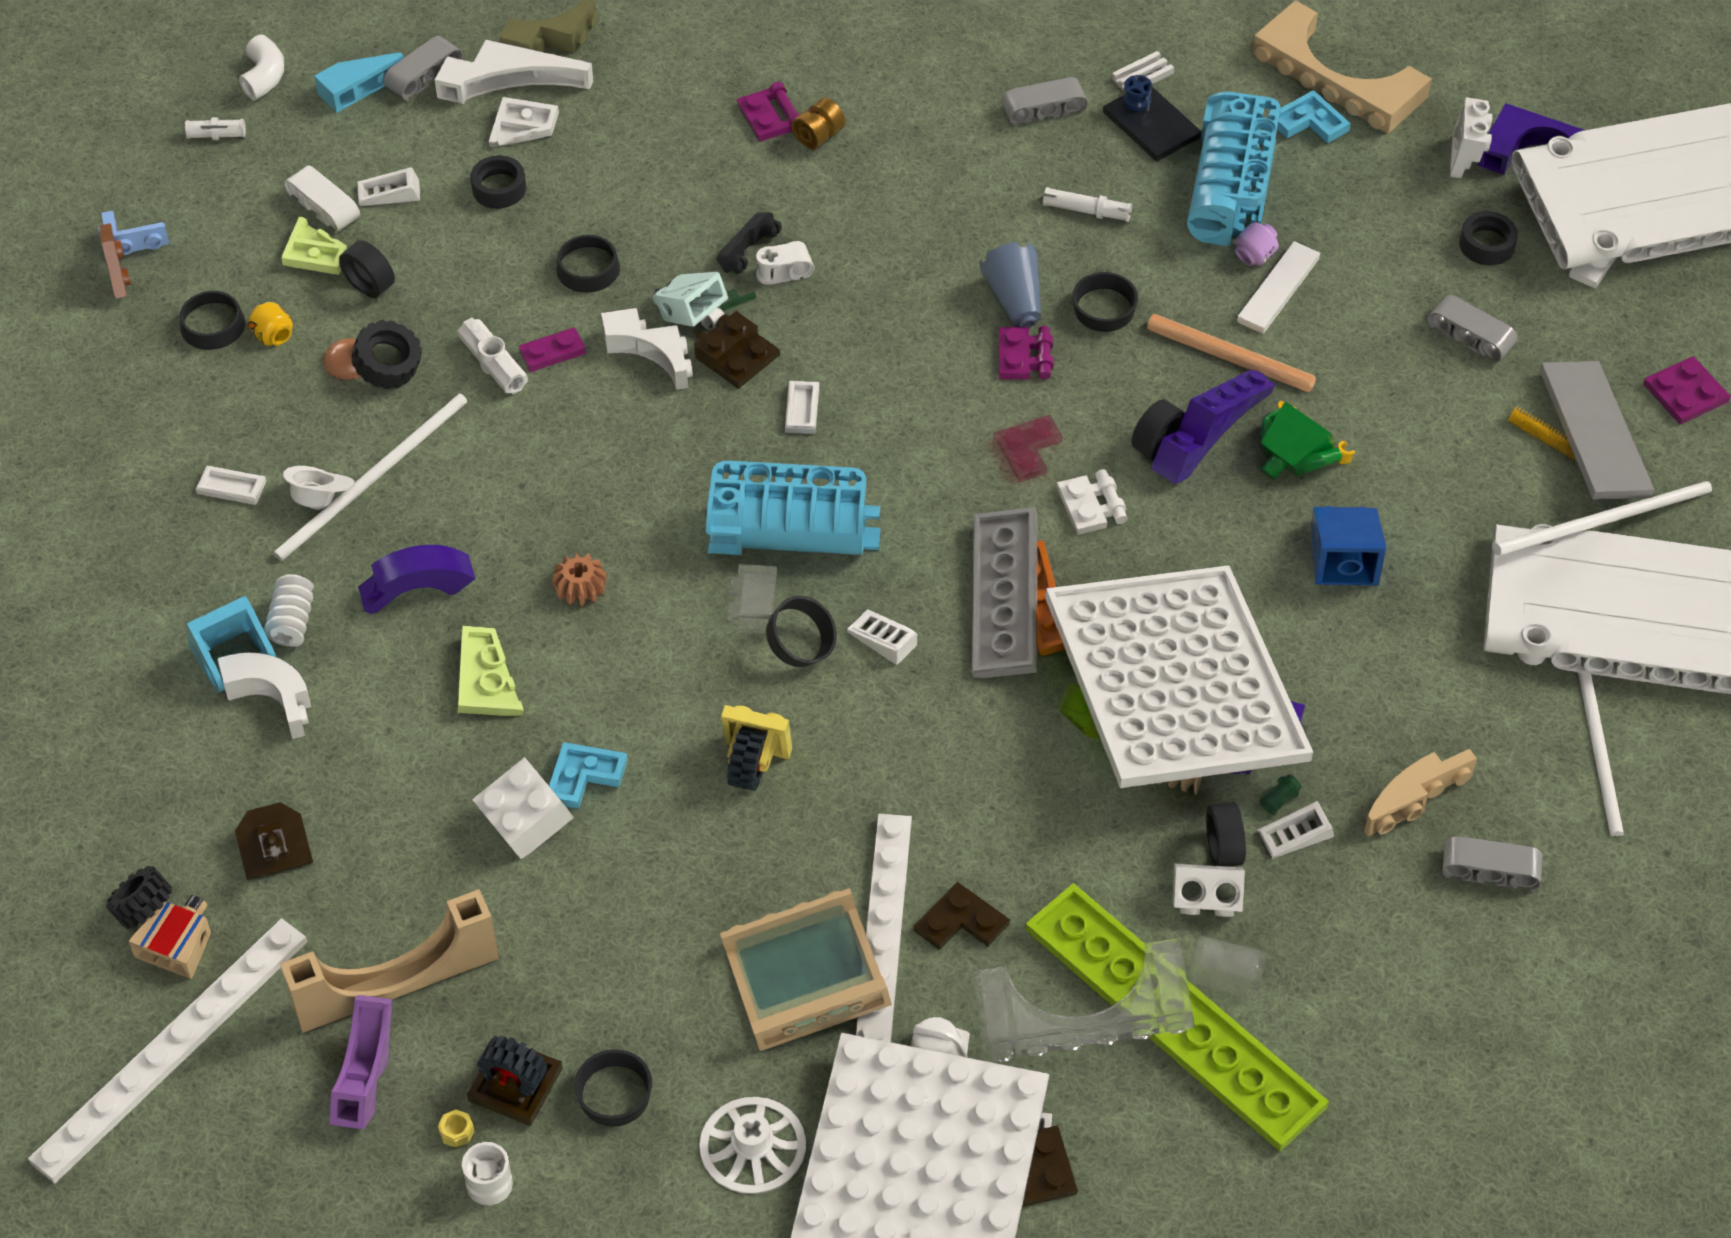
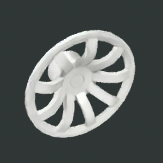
[699,1097,806,1194]

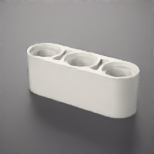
[284,165,360,233]

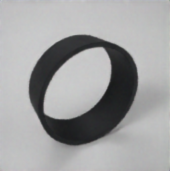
[556,235,620,293]
[1073,272,1138,332]
[180,291,245,350]
[766,596,837,667]
[574,1049,652,1126]

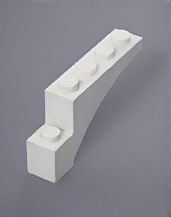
[435,40,593,104]

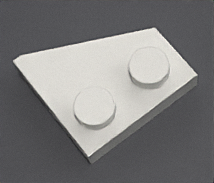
[489,97,559,147]

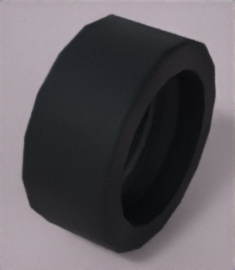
[470,155,527,209]
[1459,211,1518,266]
[339,240,395,299]
[1131,399,1185,461]
[1206,802,1246,867]

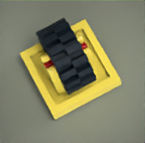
[721,705,792,791]

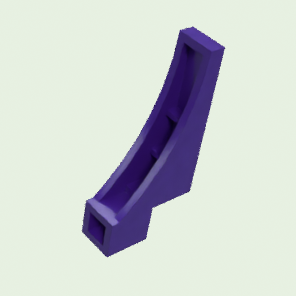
[1151,370,1275,484]

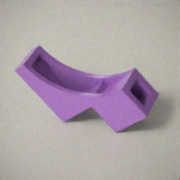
[329,995,392,1129]

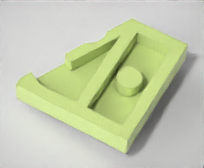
[281,217,347,275]

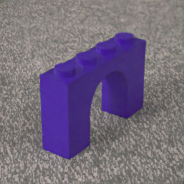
[1477,103,1585,175]

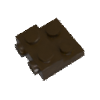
[694,311,780,389]

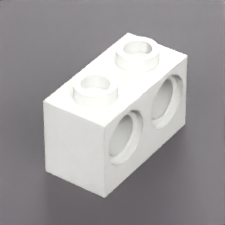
[1172,863,1245,917]

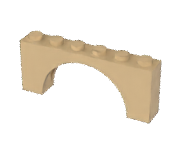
[1252,0,1432,134]
[280,889,499,1033]

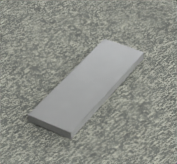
[1539,361,1655,500]
[972,507,1038,678]

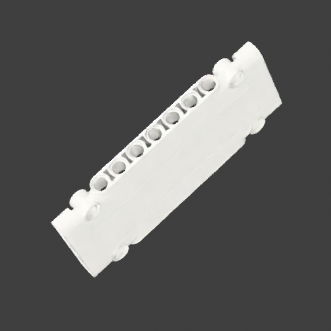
[1511,103,1731,269]
[1483,524,1731,694]

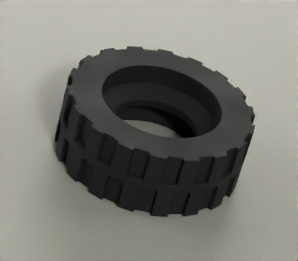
[351,320,422,389]

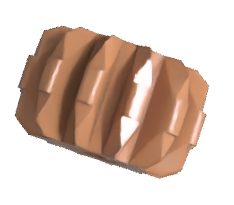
[552,552,607,607]

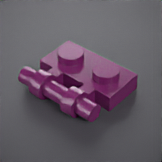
[999,326,1054,379]

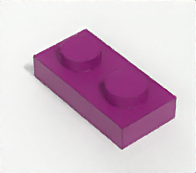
[519,327,586,372]

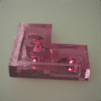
[994,415,1063,483]

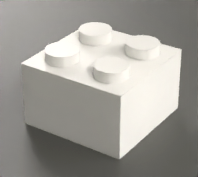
[472,757,574,859]

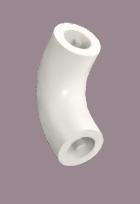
[239,35,284,101]

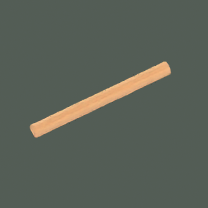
[1147,314,1316,392]

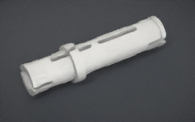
[1043,187,1132,222]

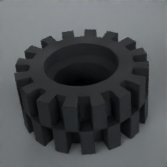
[106,866,172,929]

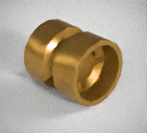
[791,97,846,150]

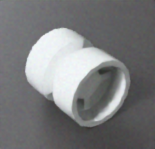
[462,1142,513,1205]

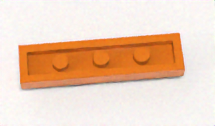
[1037,540,1065,657]

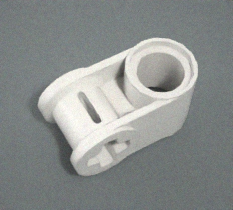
[756,241,815,285]

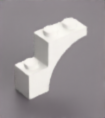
[601,308,693,390]

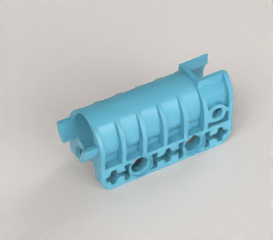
[706,461,881,555]

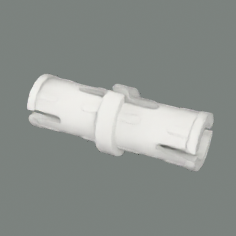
[185,117,246,140]

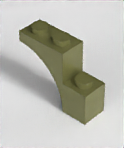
[499,0,598,53]

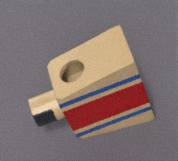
[129,895,211,979]

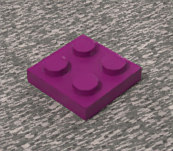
[1643,356,1731,425]

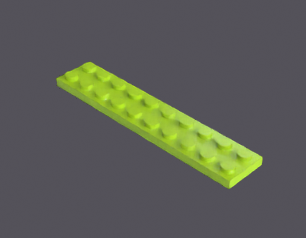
[1025,883,1329,1152]

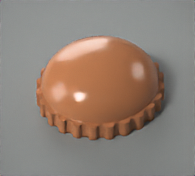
[323,338,375,380]

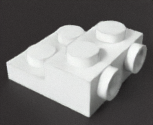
[1450,97,1492,178]

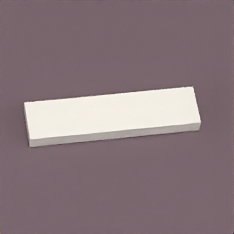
[1237,241,1320,334]

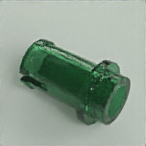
[1259,774,1301,816]

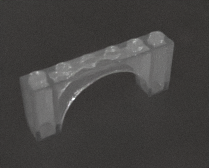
[973,938,1195,1062]

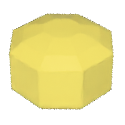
[438,1110,475,1148]

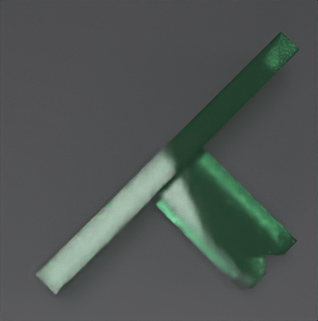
[720,289,756,311]

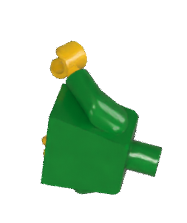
[1260,401,1355,480]

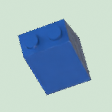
[1311,506,1386,585]

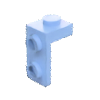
[98,211,169,255]

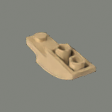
[1364,749,1477,836]

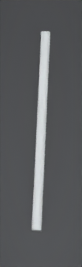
[273,393,467,562]
[1493,481,1712,556]
[1578,671,1624,836]

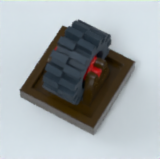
[467,1035,563,1126]

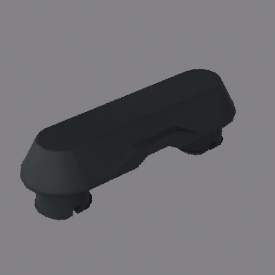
[717,212,782,274]

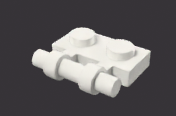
[1057,469,1128,535]

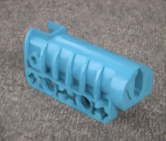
[1187,92,1280,246]

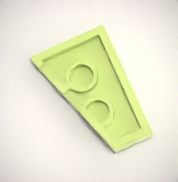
[457,626,524,716]

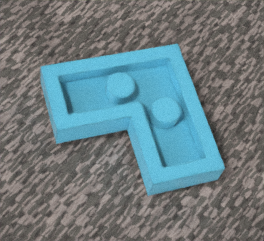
[1277,90,1351,143]
[549,742,628,809]

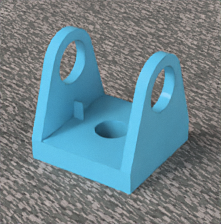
[187,595,277,693]

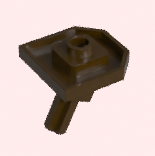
[235,802,313,880]

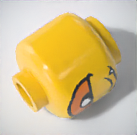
[248,302,293,346]

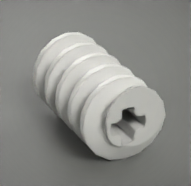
[264,574,314,647]

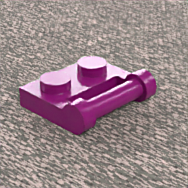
[737,82,800,142]

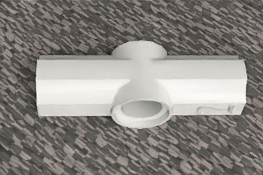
[458,317,528,395]

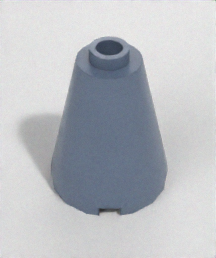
[979,242,1041,328]

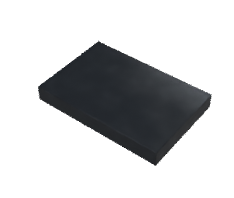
[1103,87,1202,162]

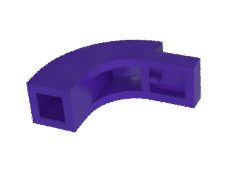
[358,545,476,614]

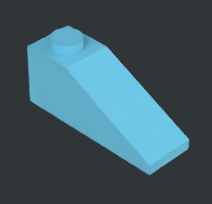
[314,52,404,113]

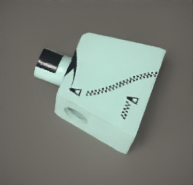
[652,272,728,326]

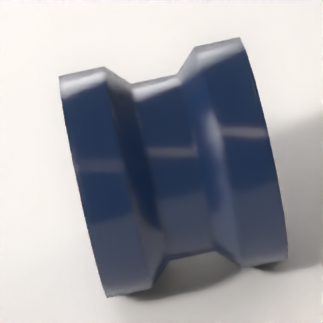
[1123,75,1152,111]

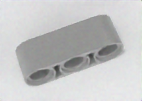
[383,36,463,101]
[1001,77,1088,126]
[1427,295,1518,363]
[1442,836,1543,891]

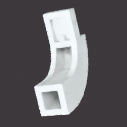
[217,653,311,739]

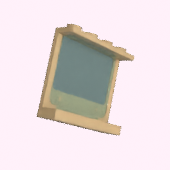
[720,888,892,1051]

